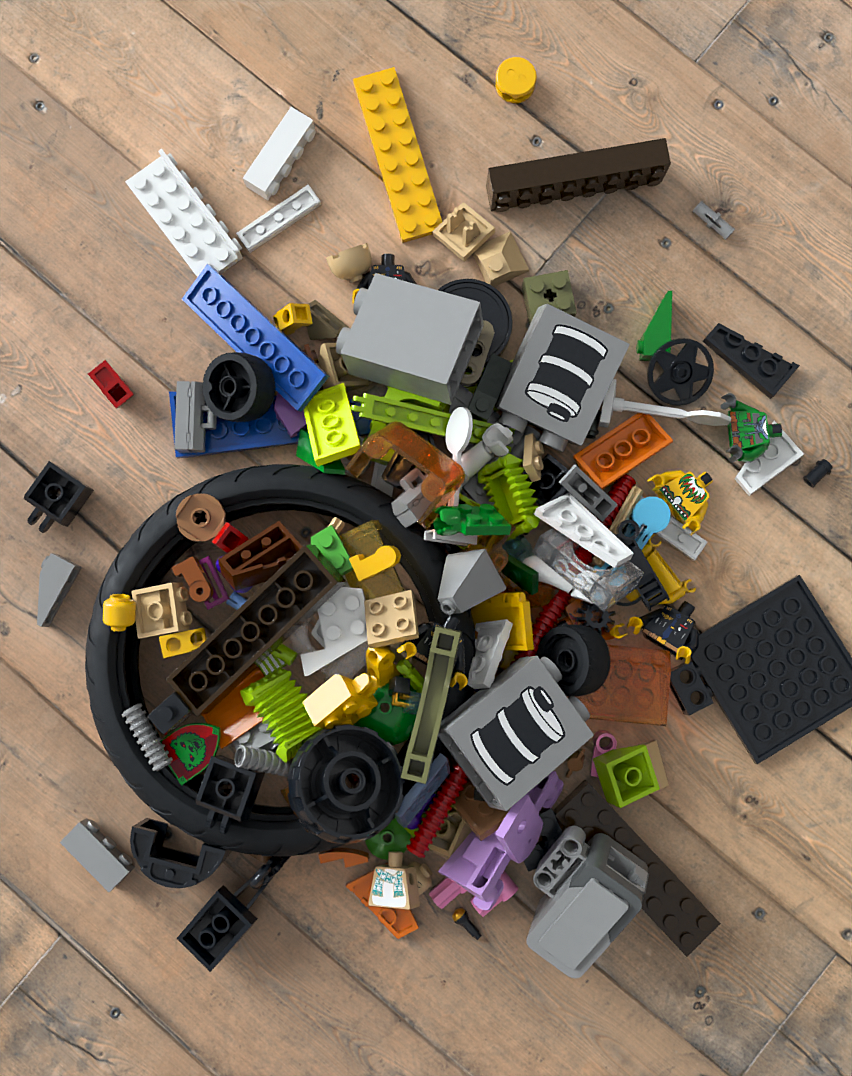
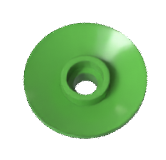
[365,818,411,860]

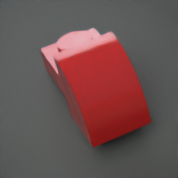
[88,360,135,409]
[212,522,249,553]

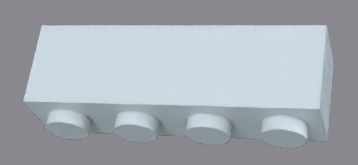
[243,107,316,200]

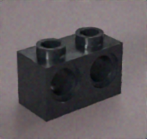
[663,661,713,716]

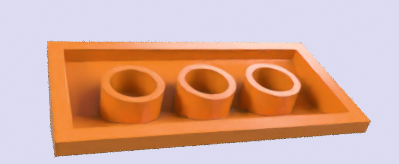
[573,413,673,490]

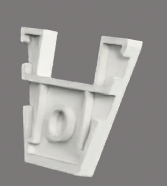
[300,587,367,676]

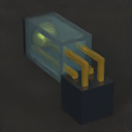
[388,676,422,715]

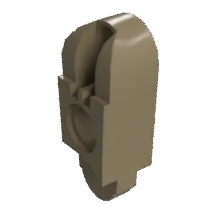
[460,320,495,387]

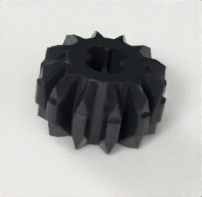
[575,597,616,635]

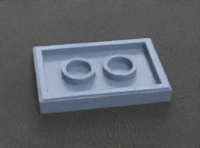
[394,753,450,828]

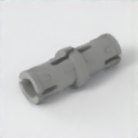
[692,201,735,240]

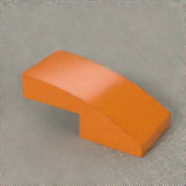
[318,848,370,868]

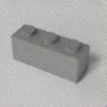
[60,818,135,892]

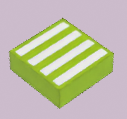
[259,654,287,676]

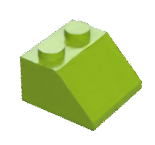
[593,745,660,808]

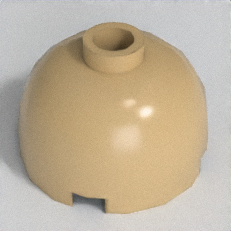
[326,243,372,283]

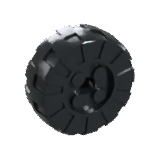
[287,724,405,844]

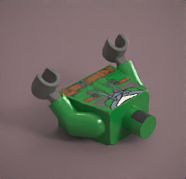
[721,393,782,463]

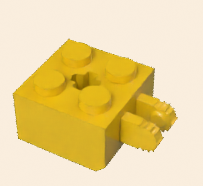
[302,673,380,729]

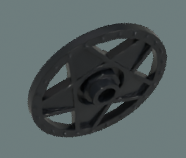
[647,338,714,406]

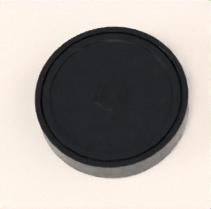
[438,279,513,371]

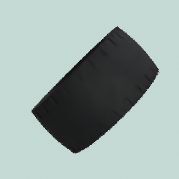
[202,352,276,422]
[536,625,611,697]

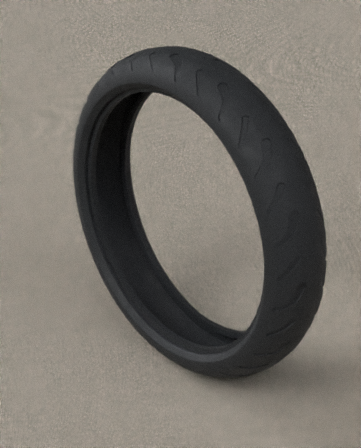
[85,464,476,856]

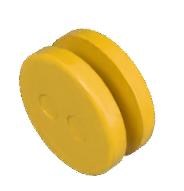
[495,57,537,103]

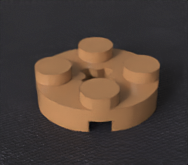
[176,494,226,541]

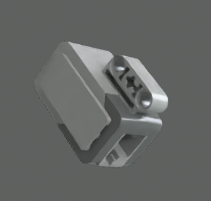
[526,826,649,978]

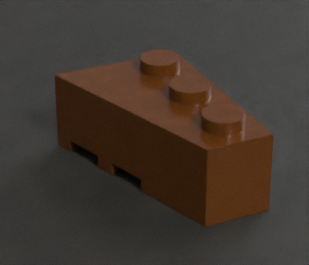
[218,521,303,591]

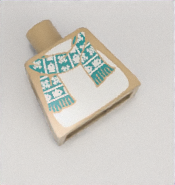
[369,851,420,910]

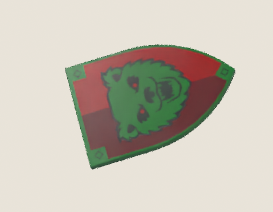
[160,723,221,786]

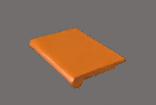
[202,666,265,749]

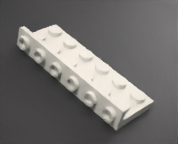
[125,149,243,277]

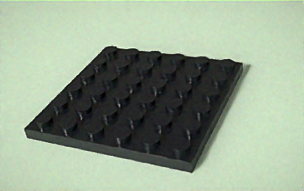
[690,575,852,764]

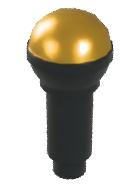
[452,908,482,940]

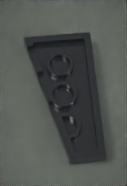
[702,323,800,399]

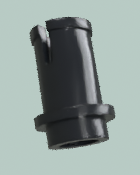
[803,459,833,488]

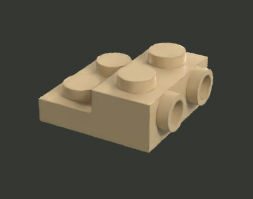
[131,582,192,639]

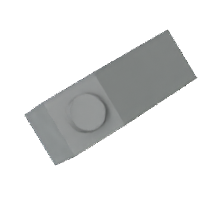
[559,464,618,522]
[37,553,82,627]

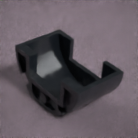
[130,818,231,888]

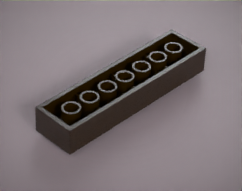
[486,138,671,212]
[166,545,347,717]
[553,780,721,957]

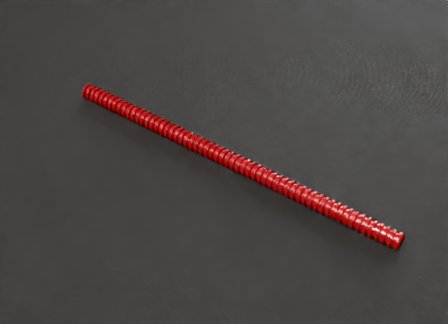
[406,474,636,858]

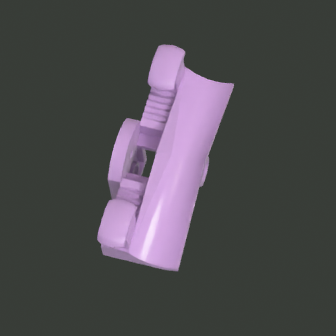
[438,771,564,910]

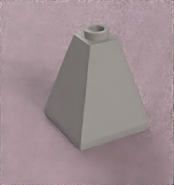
[438,549,506,615]

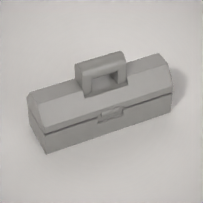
[174,381,217,453]
[391,465,450,528]

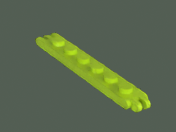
[351,393,515,452]

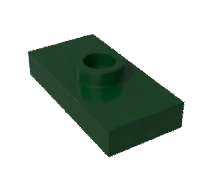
[500,553,539,595]

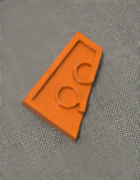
[345,862,419,939]

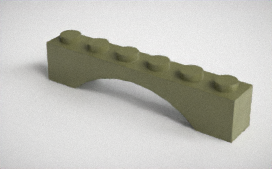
[401,626,462,784]

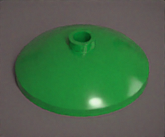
[354,675,421,745]

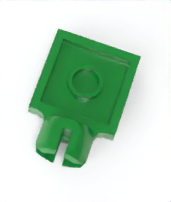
[433,504,511,536]

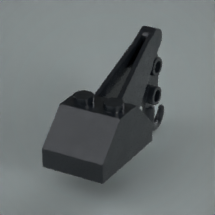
[176,856,291,972]

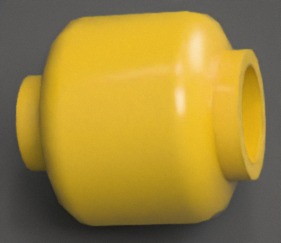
[103,594,136,631]

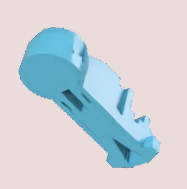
[591,497,671,591]

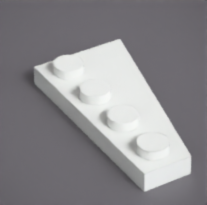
[534,493,634,568]

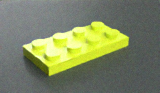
[303,383,362,467]

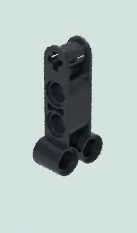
[613,520,670,612]

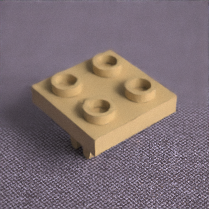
[432,202,495,262]
[364,590,419,649]

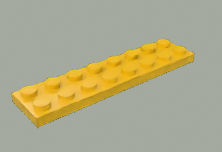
[353,67,442,243]

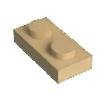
[523,433,544,482]

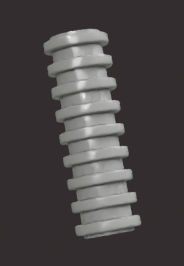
[122,703,173,771]
[234,745,294,777]

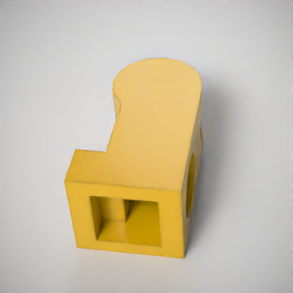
[273,303,313,335]
[349,545,401,581]
[159,628,207,659]
[366,646,400,688]

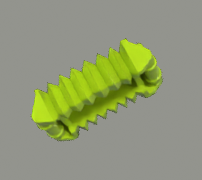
[478,453,541,542]
[240,668,323,762]

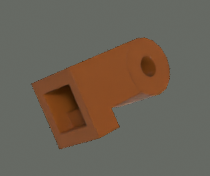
[171,556,214,602]

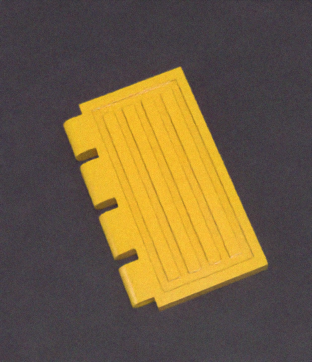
[471,592,534,651]

